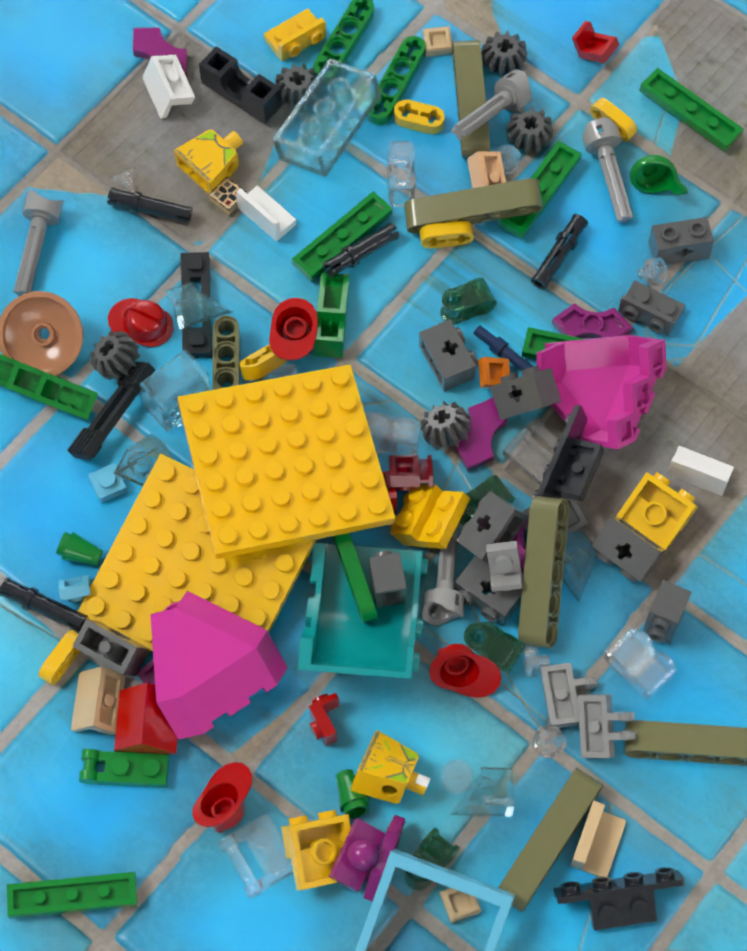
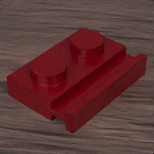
[389,455,433,491]

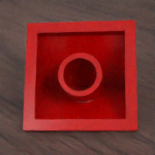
[114,683,178,755]

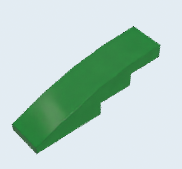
[0,354,98,420]

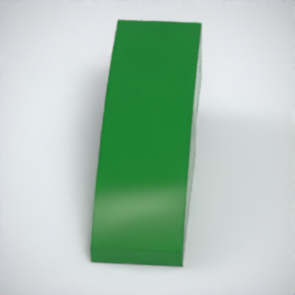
[314,273,350,358]

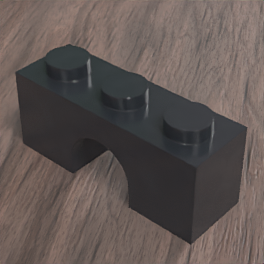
[199,46,282,124]

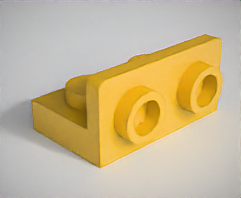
[264,8,326,62]

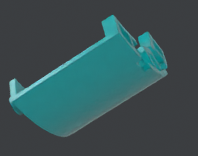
[298,542,428,679]

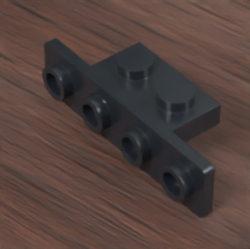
[532,405,604,501]
[553,867,685,930]

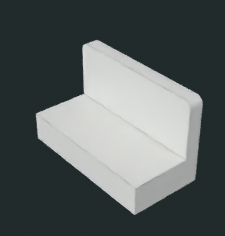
[143,55,195,119]
[236,185,297,242]
[667,446,734,496]

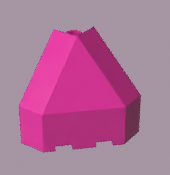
[536,335,667,450]
[150,591,288,739]

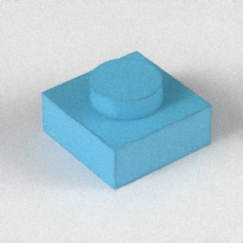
[88,463,128,503]
[58,575,91,602]

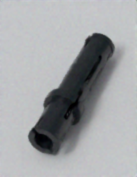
[107,187,193,224]
[531,214,588,290]
[322,223,399,278]
[0,577,88,633]

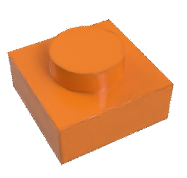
[478,357,510,389]

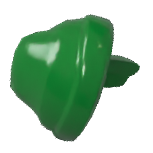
[630,155,688,196]

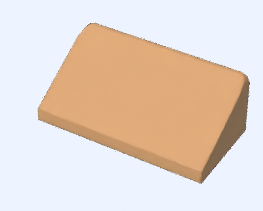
[467,151,506,188]

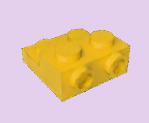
[616,472,698,555]
[390,483,470,549]
[281,810,351,890]

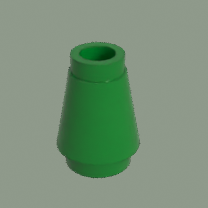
[56,532,103,567]
[335,769,370,819]

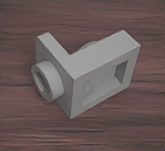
[486,541,522,592]

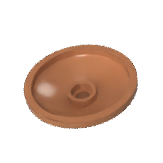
[0,291,84,375]

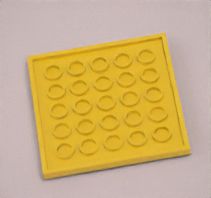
[177,364,395,559]
[78,453,317,652]

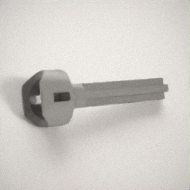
[452,70,532,140]
[582,117,634,223]
[13,190,64,296]
[422,525,464,627]

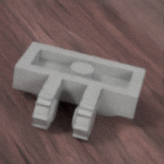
[540,663,599,729]
[578,694,636,758]

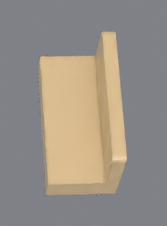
[71,666,126,736]
[570,801,626,877]

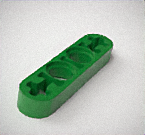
[313,0,374,84]
[367,36,425,125]
[332,533,378,623]

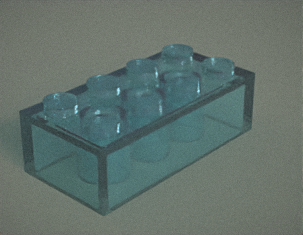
[273,59,381,177]

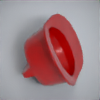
[107,298,174,347]
[269,298,318,361]
[429,643,502,698]
[192,762,252,833]

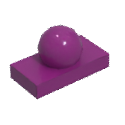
[329,819,385,892]

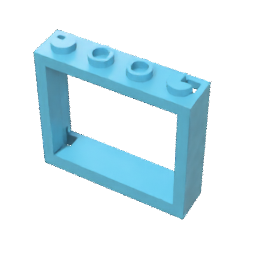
[355,849,515,951]

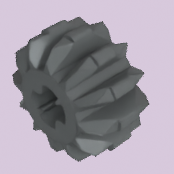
[481,30,528,77]
[275,63,321,110]
[506,106,553,154]
[89,330,140,380]
[420,401,471,451]

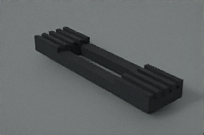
[181,252,212,359]
[67,361,155,460]

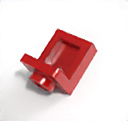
[572,21,619,63]
[308,693,339,747]

